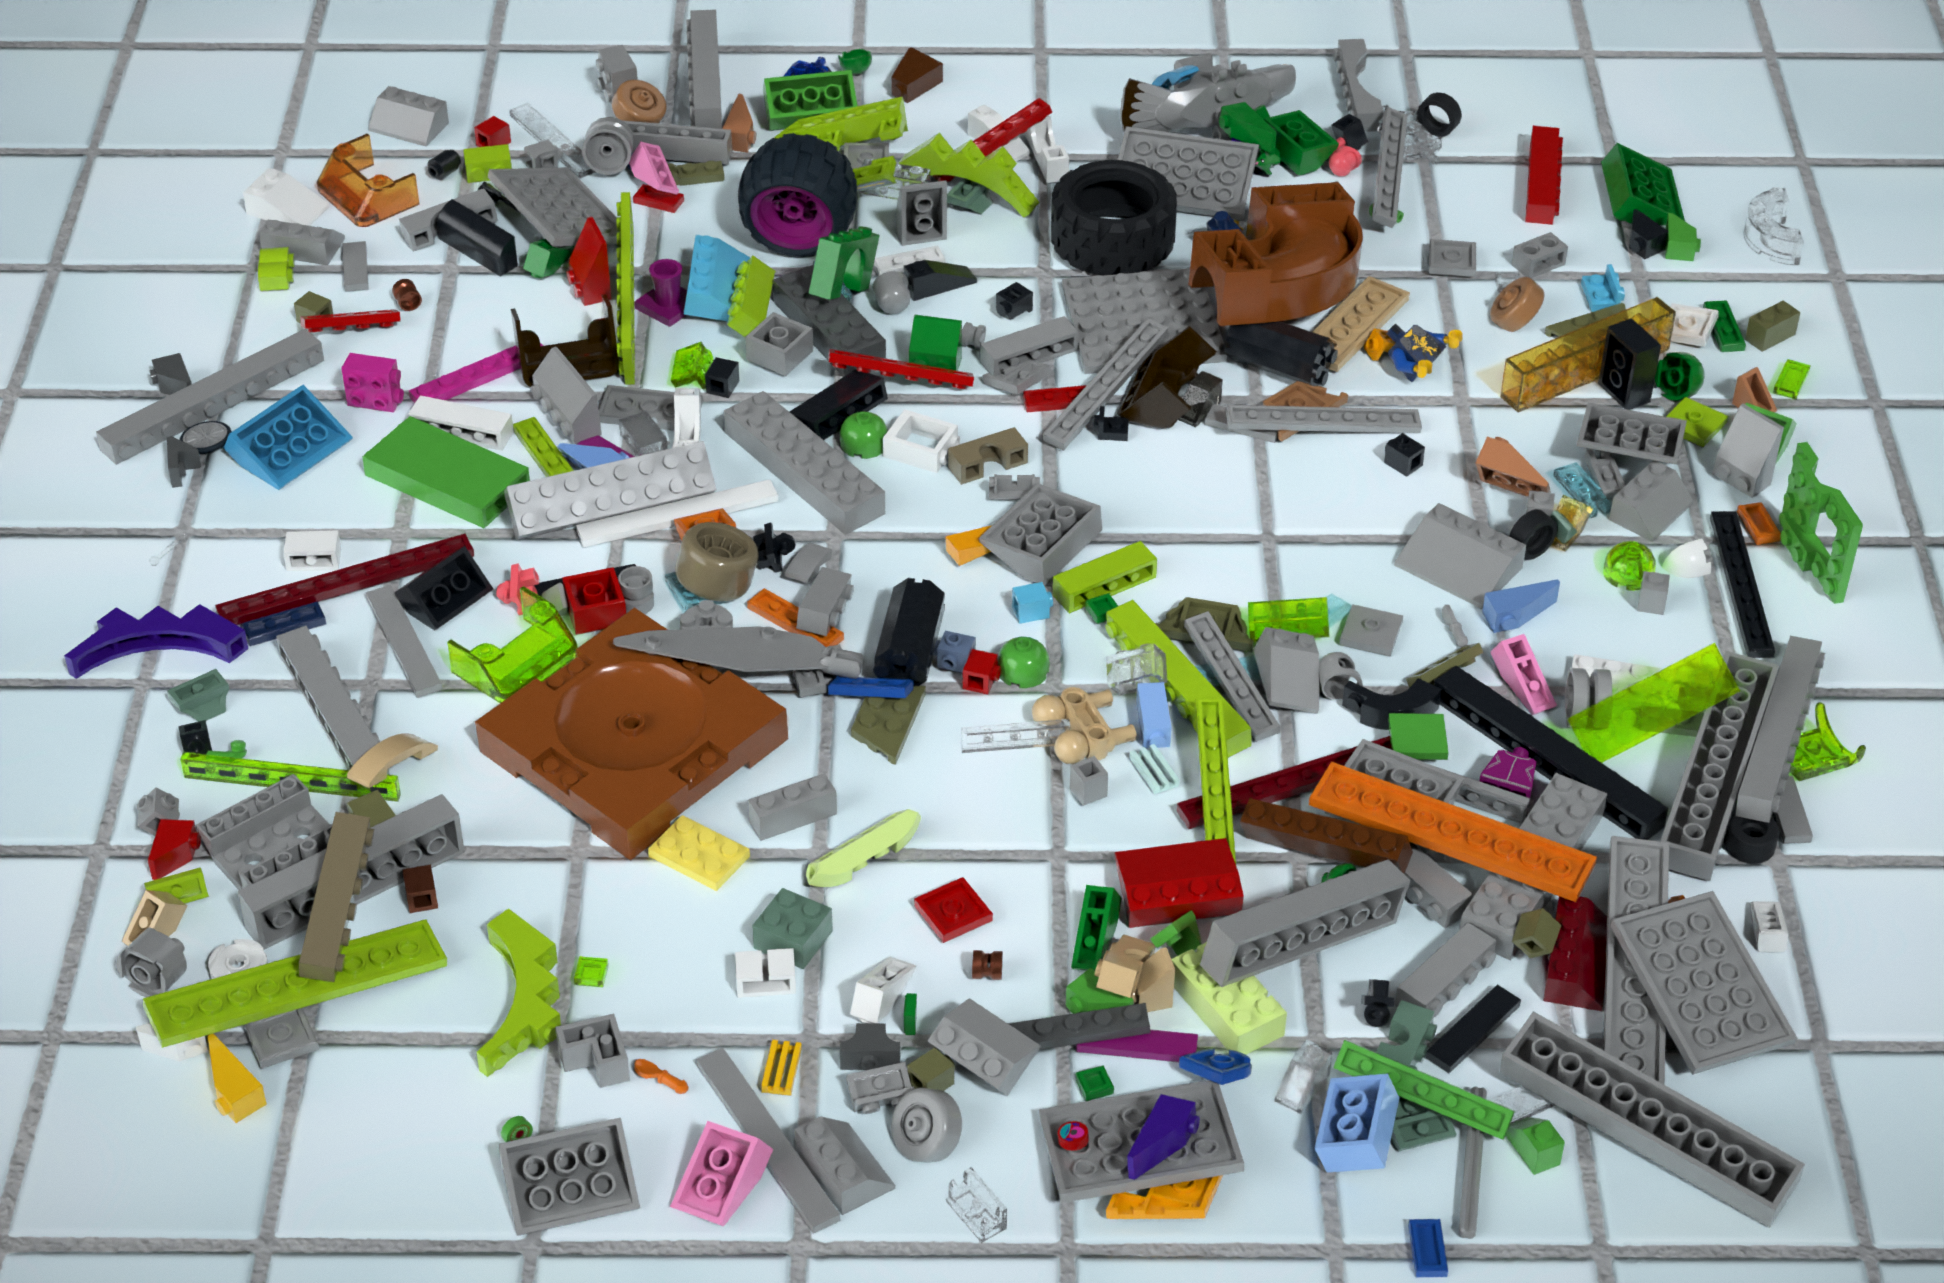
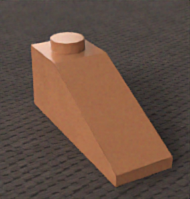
[722,94,756,153]

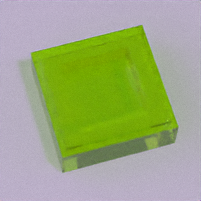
[574,956,609,987]

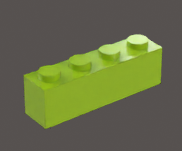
[727,256,775,337]
[1053,541,1157,614]

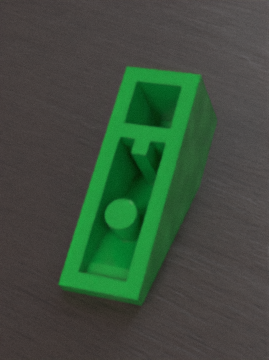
[1219,102,1277,153]
[523,239,575,279]
[1071,885,1122,971]

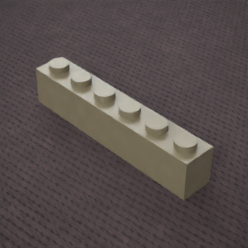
[299,812,375,982]

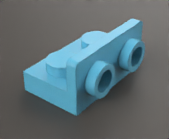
[1581,264,1625,312]

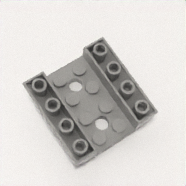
[196,774,332,890]

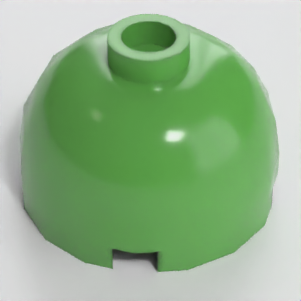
[839,411,888,459]
[998,636,1050,688]

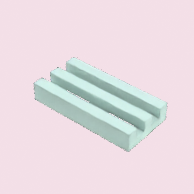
[1130,744,1180,794]

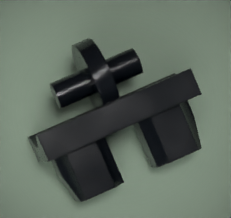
[753,522,796,573]
[1361,979,1395,1027]

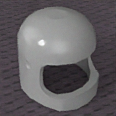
[872,271,911,314]
[1319,652,1363,700]

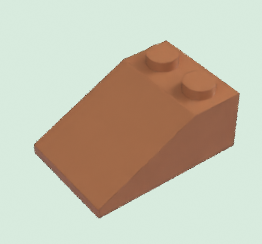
[1476,436,1551,497]

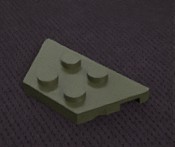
[1545,303,1628,355]
[1155,597,1253,652]
[851,686,926,765]

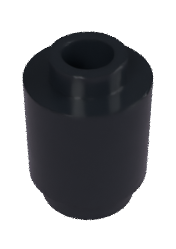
[427,149,461,180]

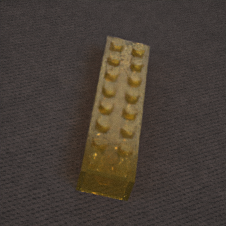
[1500,297,1676,413]

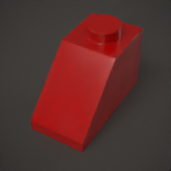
[148,819,201,880]

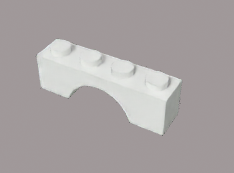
[1024,115,1069,183]

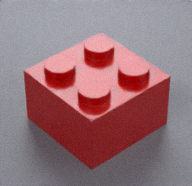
[562,567,626,635]

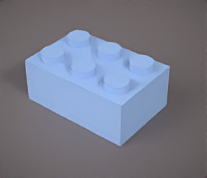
[1315,1074,1399,1173]

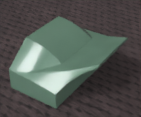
[947,178,993,214]
[167,669,229,722]

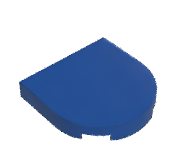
[1179,1049,1252,1085]

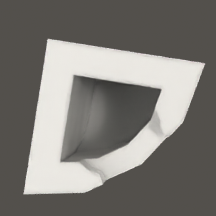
[1662,539,1711,578]

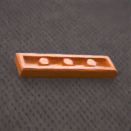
[747,588,844,647]

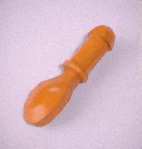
[633,1059,689,1094]

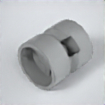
[618,566,654,614]

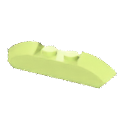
[806,809,921,887]

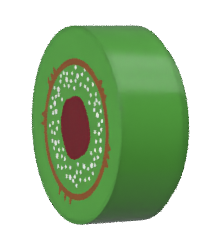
[501,1116,533,1142]

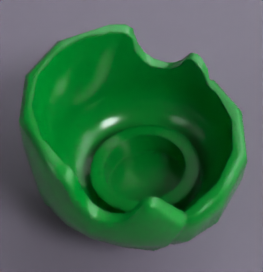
[838,49,872,75]

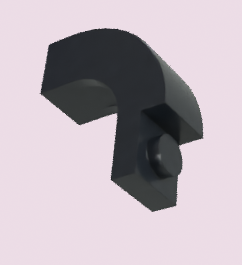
[1342,678,1442,730]

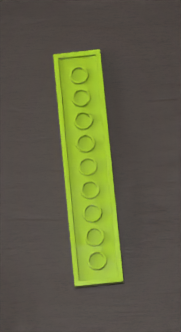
[616,192,635,385]
[143,919,447,1048]

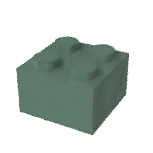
[752,888,833,970]

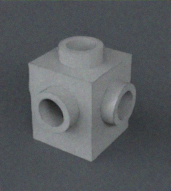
[137,787,180,835]

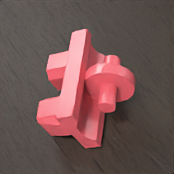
[496,563,539,615]

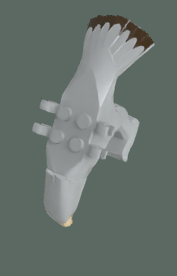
[1120,53,1296,140]

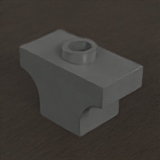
[840,1023,901,1070]

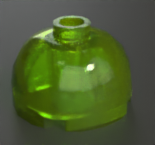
[1603,541,1656,591]

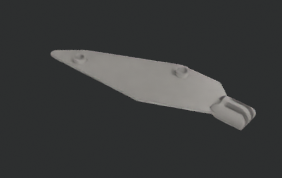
[613,626,864,679]

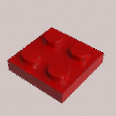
[914,877,993,943]

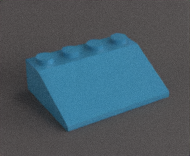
[224,384,353,490]

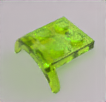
[1788,702,1866,781]

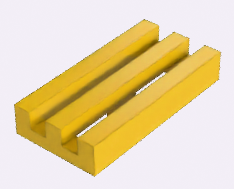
[761,1039,802,1096]

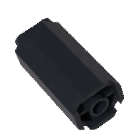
[1225,321,1338,386]
[873,578,945,687]

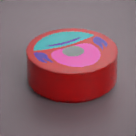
[1058,1121,1089,1151]

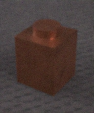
[402,864,438,913]

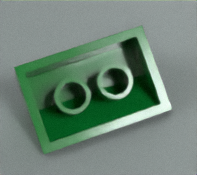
[1264,110,1339,175]

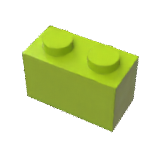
[463,144,512,183]

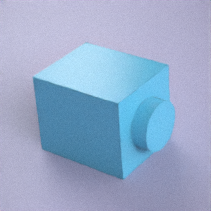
[1012,582,1053,624]

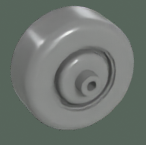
[891,1088,962,1162]

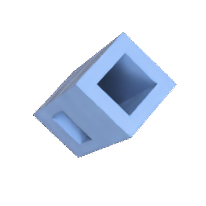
[1136,682,1171,748]

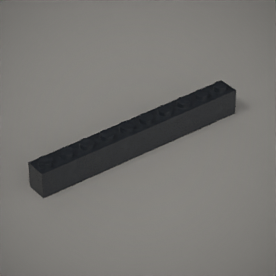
[1434,665,1668,840]

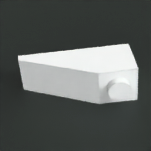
[968,104,1030,162]
[850,956,916,1023]

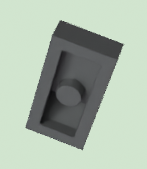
[167,436,201,488]

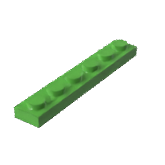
[1333,1040,1515,1140]

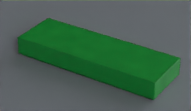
[1703,300,1746,352]

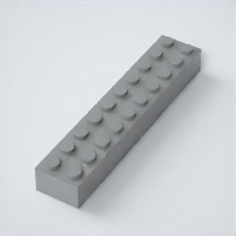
[1660,651,1779,881]
[1500,1011,1805,1227]

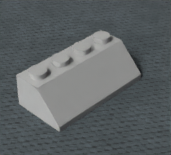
[531,346,602,444]

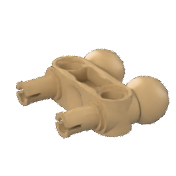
[1032,687,1136,764]

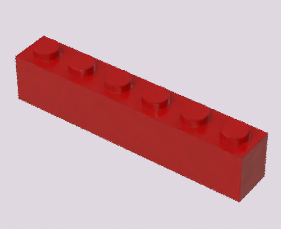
[1525,125,1563,225]

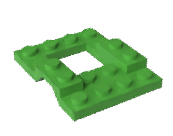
[1779,442,1863,604]

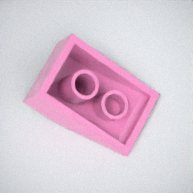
[670,1121,773,1227]

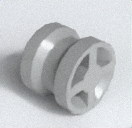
[962,322,986,349]

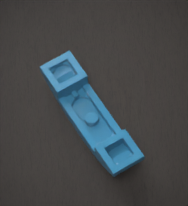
[1152,65,1199,90]

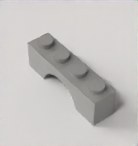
[399,188,498,252]

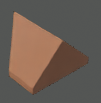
[1732,367,1777,412]

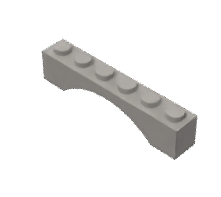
[1334,39,1384,132]

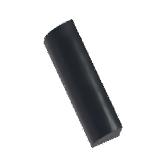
[437,199,518,277]
[789,369,888,440]

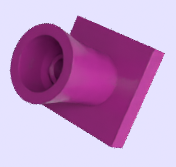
[634,259,687,327]

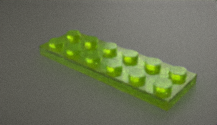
[1566,643,1740,763]

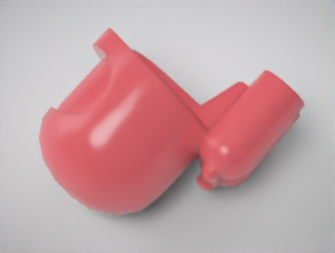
[1329,137,1362,176]

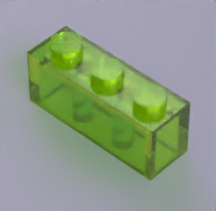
[1248,597,1330,642]

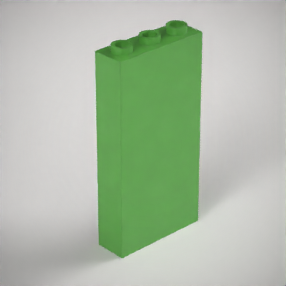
[362,416,530,528]

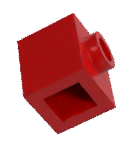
[474,116,511,147]
[963,649,1001,695]

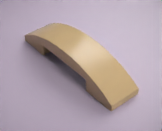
[347,733,438,788]

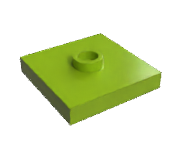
[1666,397,1729,447]

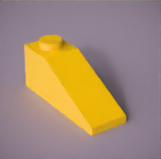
[208,1033,267,1123]

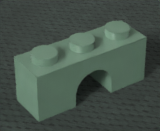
[1376,1000,1437,1069]

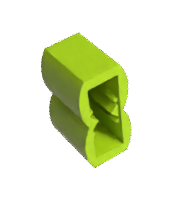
[258,247,295,291]

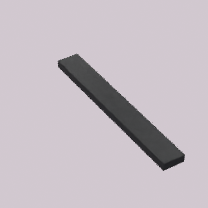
[1710,511,1775,658]

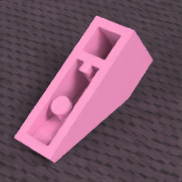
[629,142,679,194]
[1490,634,1557,715]

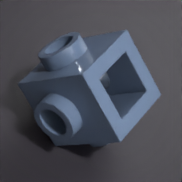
[934,630,976,673]

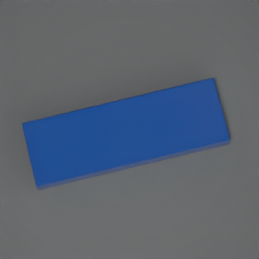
[828,676,914,698]

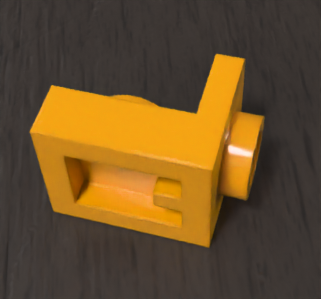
[1364,328,1395,361]

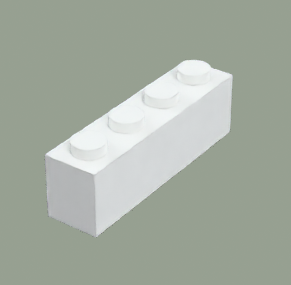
[408,395,514,451]

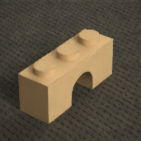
[1095,934,1156,998]

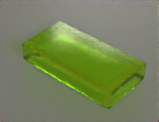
[1773,359,1811,400]

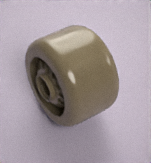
[675,522,759,602]

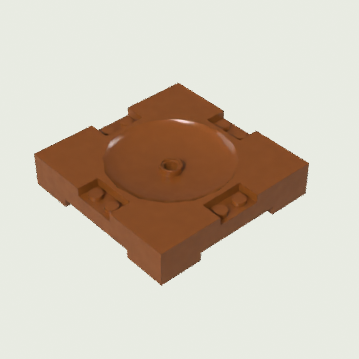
[475,608,788,861]

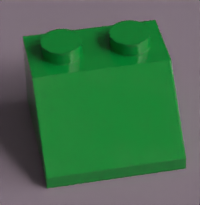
[909,315,962,371]

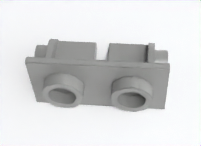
[989,474,1040,500]

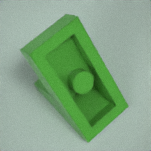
[1150,910,1202,956]

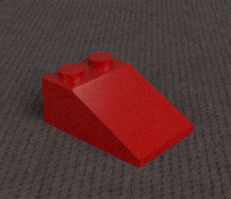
[567,217,612,306]

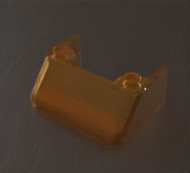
[316,133,420,227]

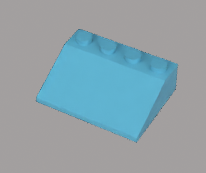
[684,235,750,322]

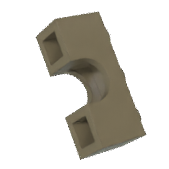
[948,427,1028,485]

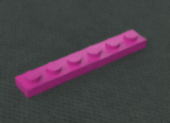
[409,343,543,403]

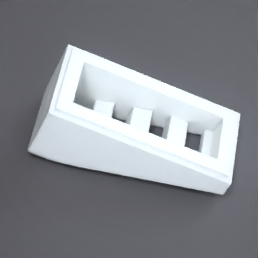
[1750,901,1788,952]

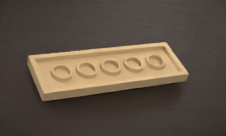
[1313,276,1410,372]

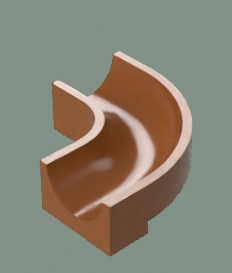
[1188,182,1363,326]

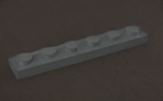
[1008,1003,1151,1050]

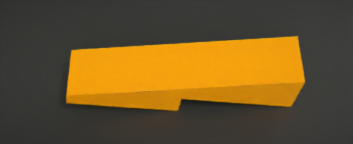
[945,525,992,566]

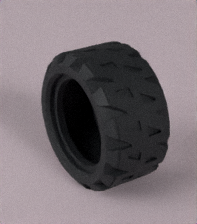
[1051,160,1177,276]

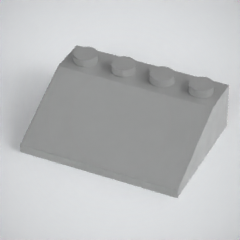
[1577,402,1687,465]
[979,483,1102,586]
[1394,503,1526,609]
[1325,739,1464,854]
[499,1117,640,1236]

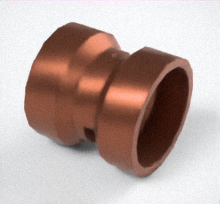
[392,279,422,311]
[972,950,1003,980]

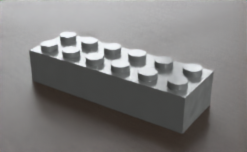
[773,265,886,377]

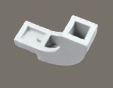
[672,388,701,448]

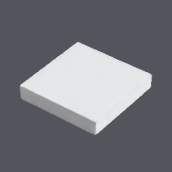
[1658,303,1718,347]

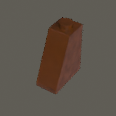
[891,47,943,104]

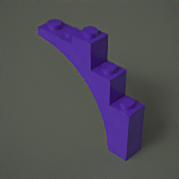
[64,604,249,679]

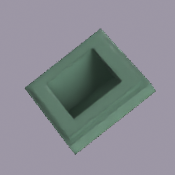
[1550,510,1577,544]

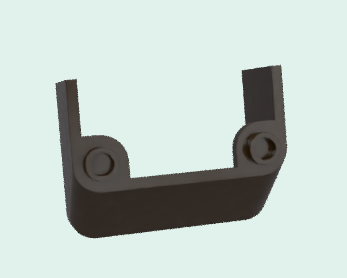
[510,294,619,387]
[1117,326,1217,429]

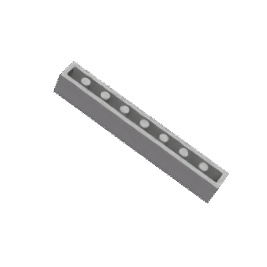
[276,626,390,789]

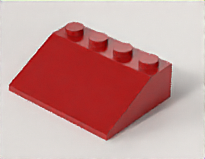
[1115,838,1244,928]

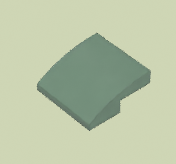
[1391,1096,1457,1151]

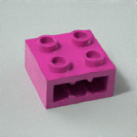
[341,353,404,412]

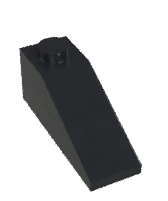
[904,260,977,301]

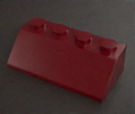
[1543,896,1607,1012]

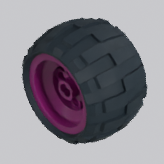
[738,133,858,258]

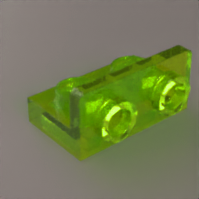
[671,342,714,390]

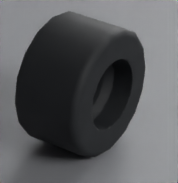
[1725,814,1780,864]

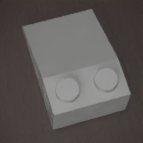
[896,180,947,246]
[1713,404,1784,498]
[1253,627,1319,714]

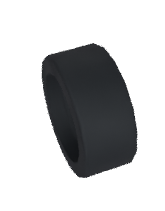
[1417,92,1462,137]
[1509,509,1558,560]

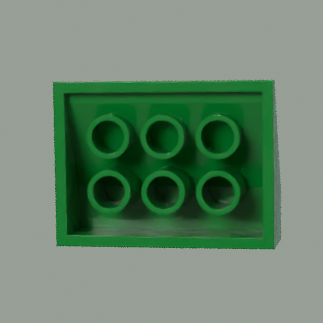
[1601,143,1685,225]

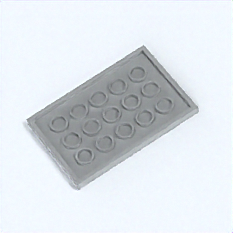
[1118,126,1259,220]
[488,167,619,248]
[1610,891,1798,1075]
[1039,1080,1244,1203]

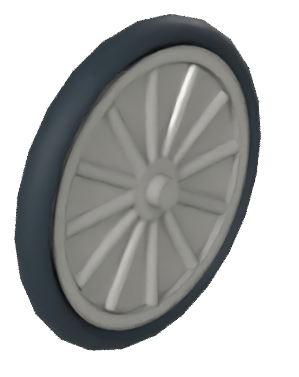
[180,421,232,453]

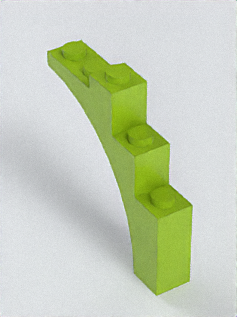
[896,132,1040,218]
[476,908,561,1077]

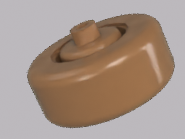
[612,80,667,124]
[1490,277,1545,332]

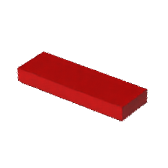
[1023,385,1087,413]

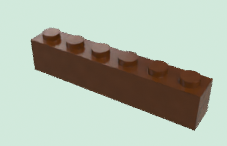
[1240,798,1413,874]

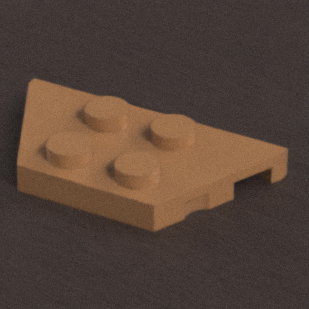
[1263,381,1348,442]

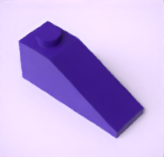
[1127,1094,1200,1180]

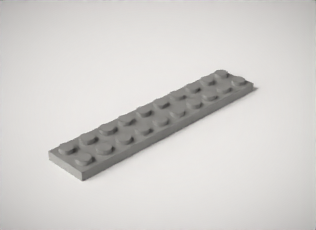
[1603,836,1669,1085]

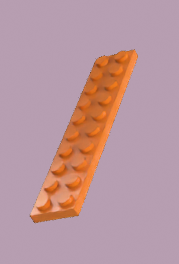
[1309,762,1597,902]

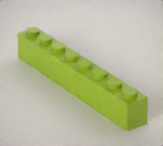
[1105,599,1252,758]

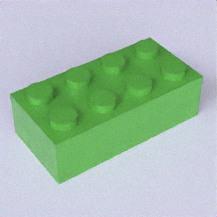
[763,70,858,130]

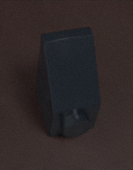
[1629,209,1668,259]

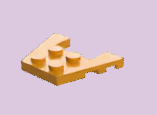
[1106,1175,1223,1219]

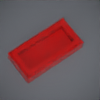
[633,184,684,213]

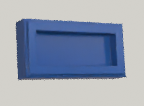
[1408,1219,1448,1278]

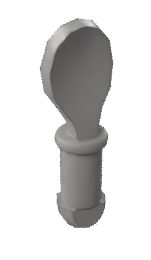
[1442,605,1468,647]

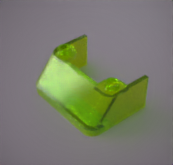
[447,586,578,703]

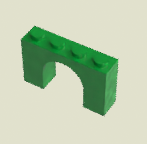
[809,226,880,300]

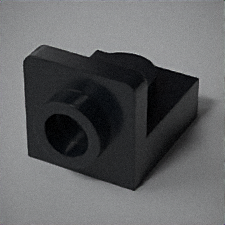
[1094,406,1129,441]
[178,720,212,761]

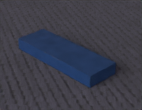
[241,601,326,646]

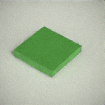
[1388,713,1449,760]

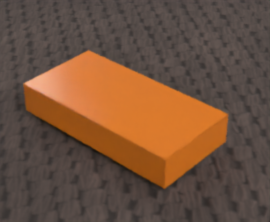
[1737,502,1781,545]

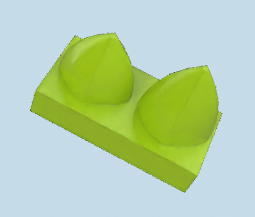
[144,867,209,903]

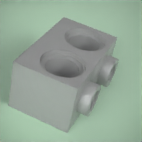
[1511,232,1568,278]

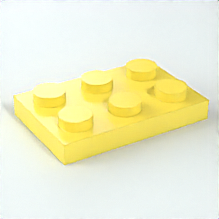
[648,815,750,891]

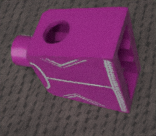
[1479,747,1536,803]

